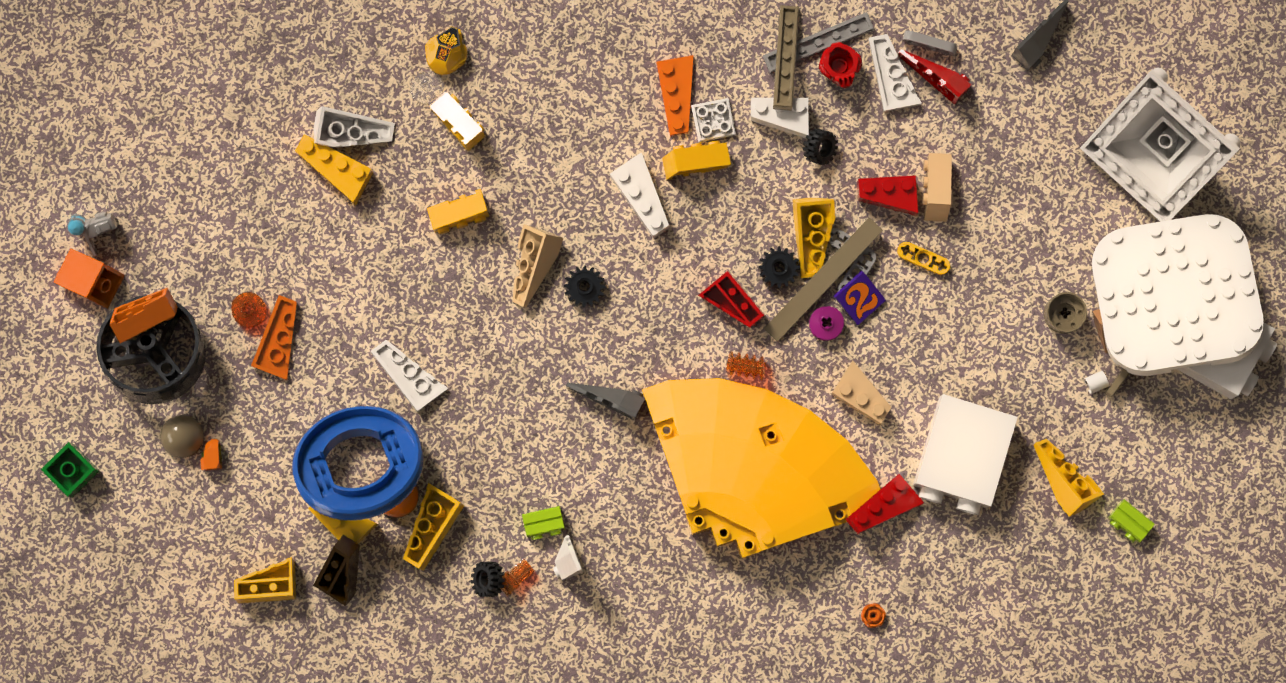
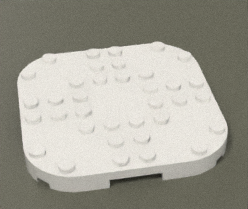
[1092,214,1263,376]

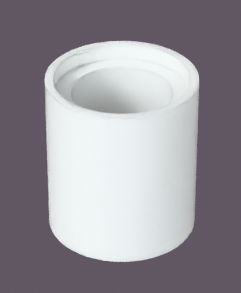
[1084,371,1109,394]

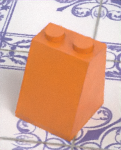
[54,249,125,309]

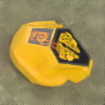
[425,26,468,75]

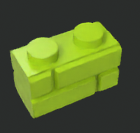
[1108,499,1155,543]
[522,506,565,540]

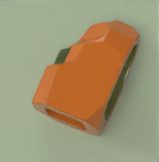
[200,439,222,471]

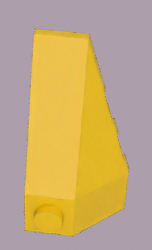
[792,198,835,278]

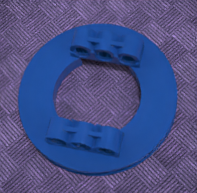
[292,406,423,520]

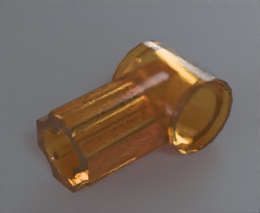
[500,559,535,597]

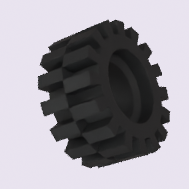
[803,129,838,165]
[471,562,505,597]

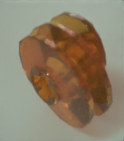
[231,292,267,328]

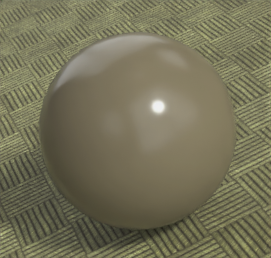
[160,415,204,458]

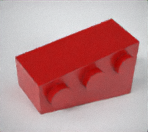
[857,175,918,216]
[698,271,766,328]

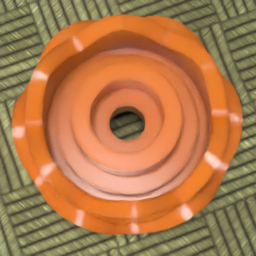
[861,603,886,628]

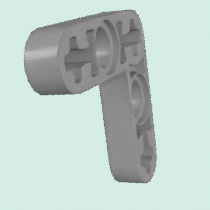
[828,228,876,291]

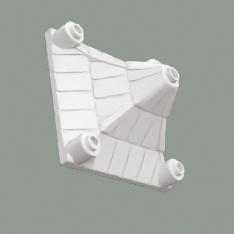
[1080,68,1241,222]

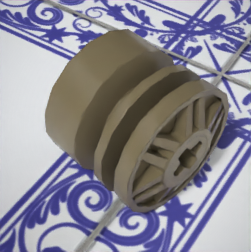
[1043,292,1087,334]

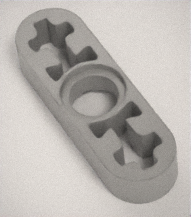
[902,30,958,56]

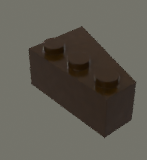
[313,534,360,606]

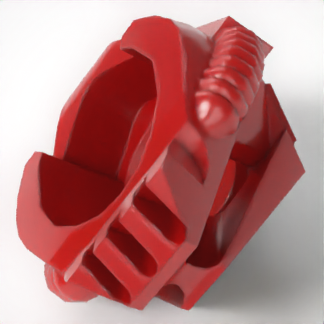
[819,42,862,89]

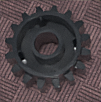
[758,246,800,289]
[564,266,606,308]

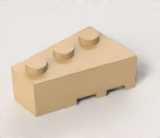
[923,153,952,222]
[831,360,892,426]

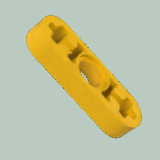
[897,242,950,275]

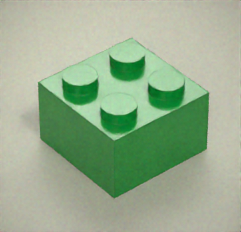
[41,442,100,498]

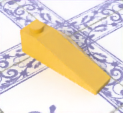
[1033,439,1104,517]

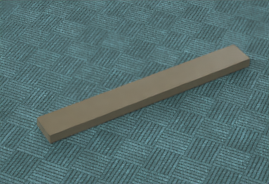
[764,218,883,342]

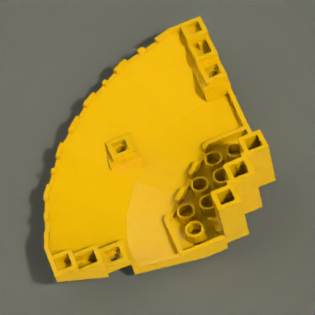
[642,378,880,559]

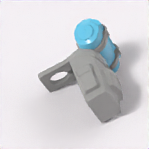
[67,211,118,257]

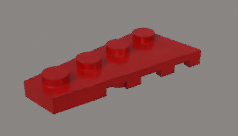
[845,474,924,534]

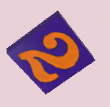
[833,271,886,325]

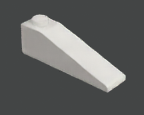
[313,106,395,148]
[553,535,584,581]

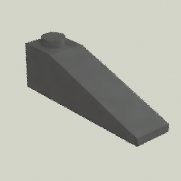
[1012,0,1069,71]
[566,382,645,421]

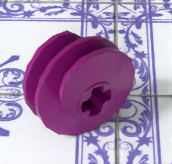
[809,306,844,341]

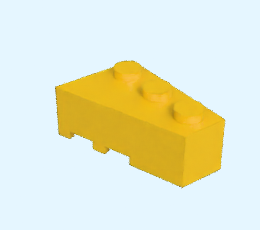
[427,189,489,234]
[308,507,378,543]

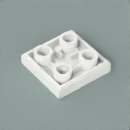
[691,98,736,143]

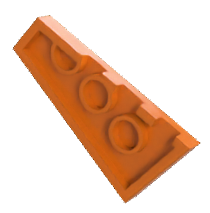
[656,55,694,136]
[251,295,297,380]

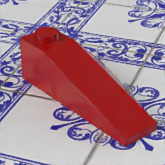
[898,49,972,105]

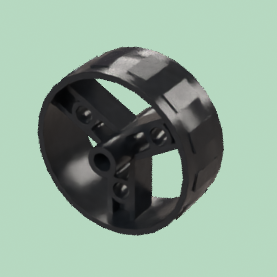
[96,295,206,405]

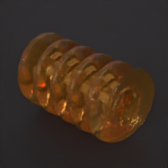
[726,351,767,381]

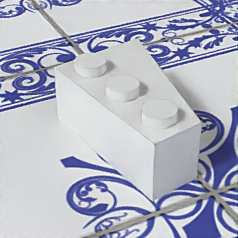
[751,98,809,139]

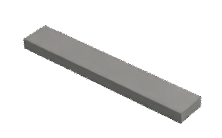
[763,12,874,73]

